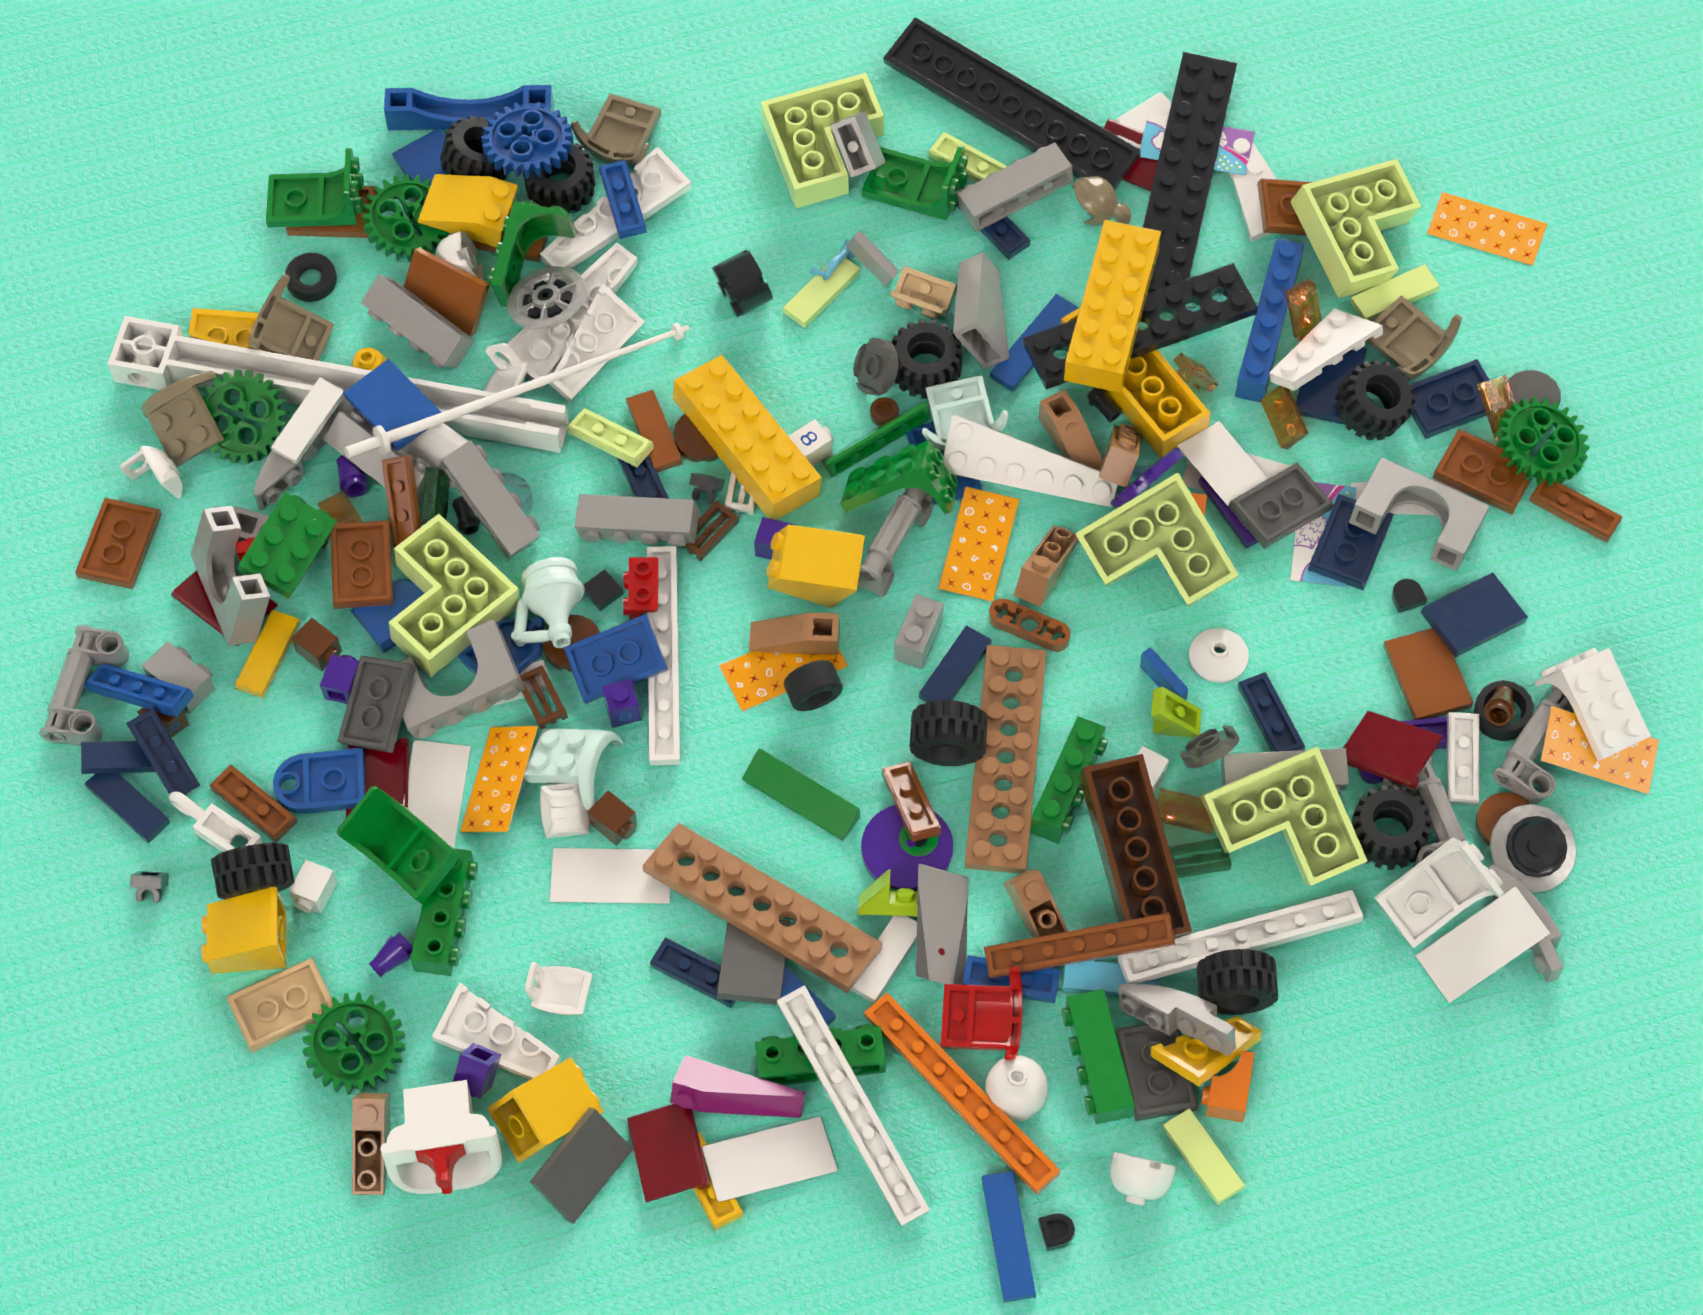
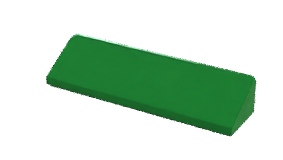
[822,402,930,477]
[742,748,860,841]

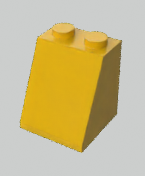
[766,525,865,608]
[201,887,286,974]
[487,1057,603,1163]

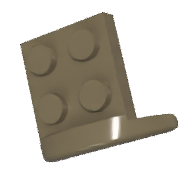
[571,93,661,166]
[248,274,334,361]
[1366,295,1462,380]
[141,371,224,467]

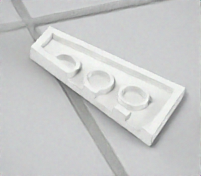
[432,983,561,1080]

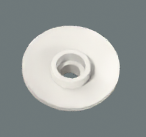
[1189,628,1249,683]

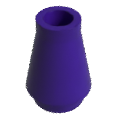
[336,455,368,497]
[368,932,413,977]

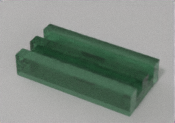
[421,467,450,526]
[1169,838,1231,878]

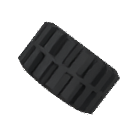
[440,116,508,181]
[523,143,595,214]
[892,319,962,399]
[1335,360,1416,440]
[909,700,987,766]
[1351,784,1431,870]
[211,842,295,899]
[1197,949,1279,1015]

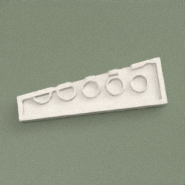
[540,147,692,269]
[499,242,638,389]
[943,414,1117,507]

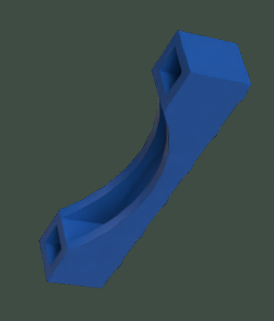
[384,85,554,131]
[1235,238,1304,403]

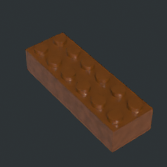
[1079,754,1192,938]

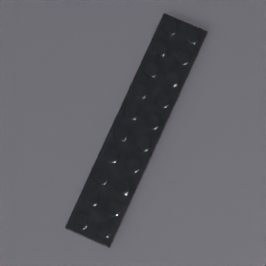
[883,17,1141,190]
[1143,52,1237,293]

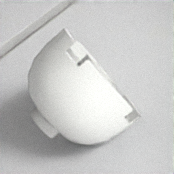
[435,231,485,280]
[985,1055,1048,1121]
[1110,1152,1176,1206]

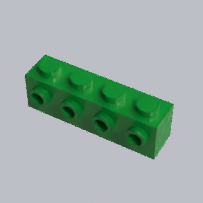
[1030,716,1108,844]
[410,848,478,976]
[1061,989,1135,1125]
[755,1024,886,1085]

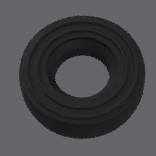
[285,253,337,302]

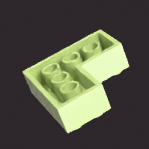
[761,73,884,208]
[1290,159,1421,299]
[1075,473,1240,607]
[389,514,519,677]
[1200,747,1367,886]

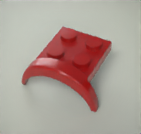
[941,967,1023,1060]

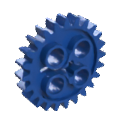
[481,101,574,179]

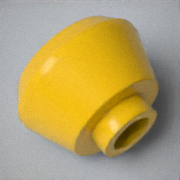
[350,348,387,371]

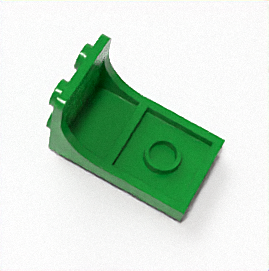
[862,145,968,221]
[266,148,364,228]
[489,201,576,307]
[840,440,958,514]
[237,492,337,599]
[337,786,462,904]

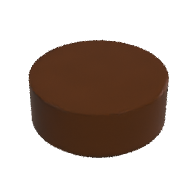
[870,397,899,426]

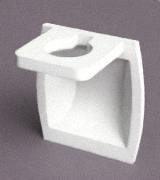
[484,343,528,397]
[120,446,183,499]
[540,783,589,839]
[525,962,593,1015]

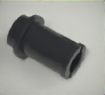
[1087,387,1123,423]
[452,496,480,535]

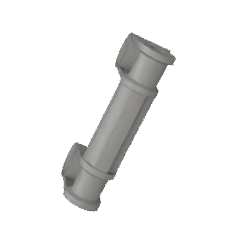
[857,488,933,597]
[39,625,129,746]
[1492,685,1575,805]
[1380,757,1467,867]

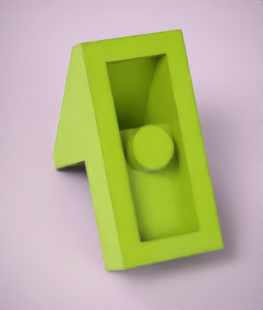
[1151,687,1202,738]
[858,869,918,916]

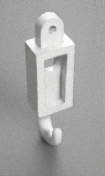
[168,792,262,852]

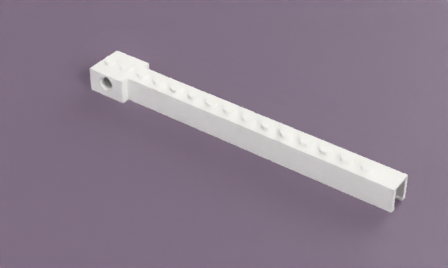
[108,316,569,453]

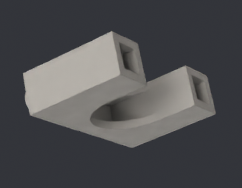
[1349,457,1489,572]
[191,506,270,646]
[400,619,525,740]

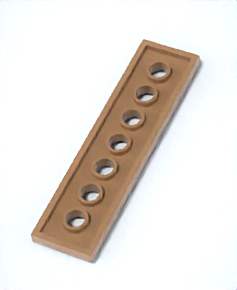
[965,645,1046,874]
[643,823,883,993]

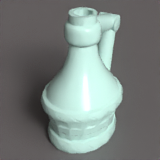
[511,557,585,648]

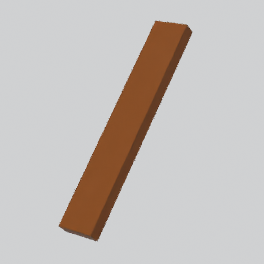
[984,913,1176,979]

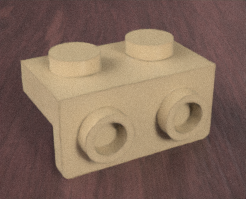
[889,266,957,320]

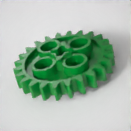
[362,174,449,262]
[202,369,290,464]
[1495,397,1590,486]
[302,992,406,1095]

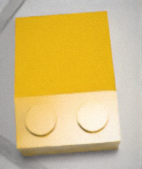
[418,174,518,247]

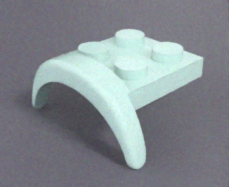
[922,375,1008,451]
[524,729,623,810]

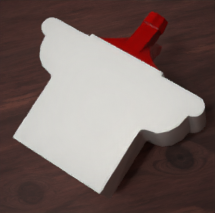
[380,1080,503,1194]

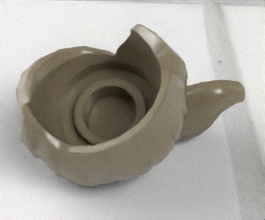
[1072,176,1131,226]

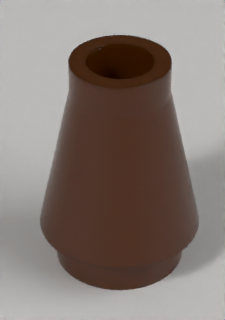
[1484,686,1515,726]

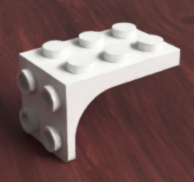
[1534,647,1651,761]
[1374,837,1504,948]

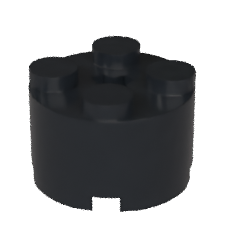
[712,250,773,317]

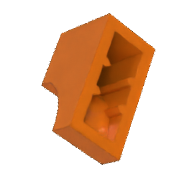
[1201,1050,1255,1123]

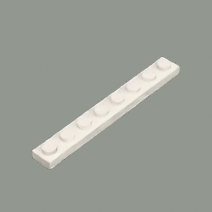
[647,546,680,766]
[1118,890,1364,984]
[776,985,930,1227]

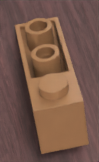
[1039,389,1102,470]
[1099,424,1141,488]
[1014,525,1079,607]
[749,613,840,655]
[1003,869,1068,938]
[352,1093,390,1195]

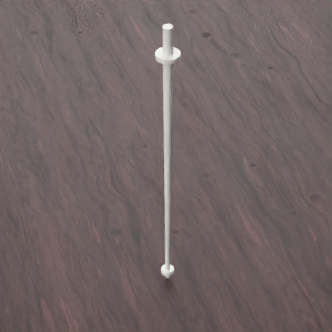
[344,323,690,458]

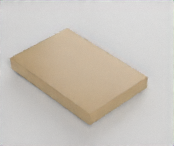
[226,957,333,1053]

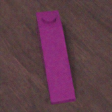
[670,1055,805,1118]

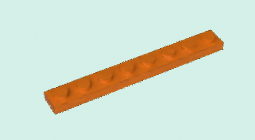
[864,993,1060,1195]

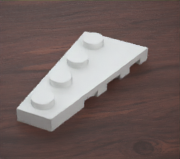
[1229,138,1277,242]
[548,283,645,402]
[1269,308,1383,390]

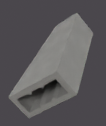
[953,252,1009,369]

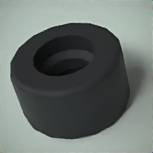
[783,660,843,711]

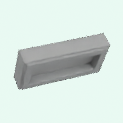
[846,231,899,286]

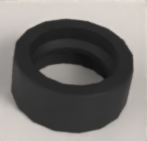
[1473,680,1534,741]

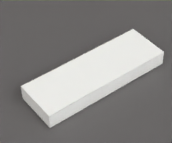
[271,377,344,464]
[1447,712,1479,805]
[851,916,917,1003]

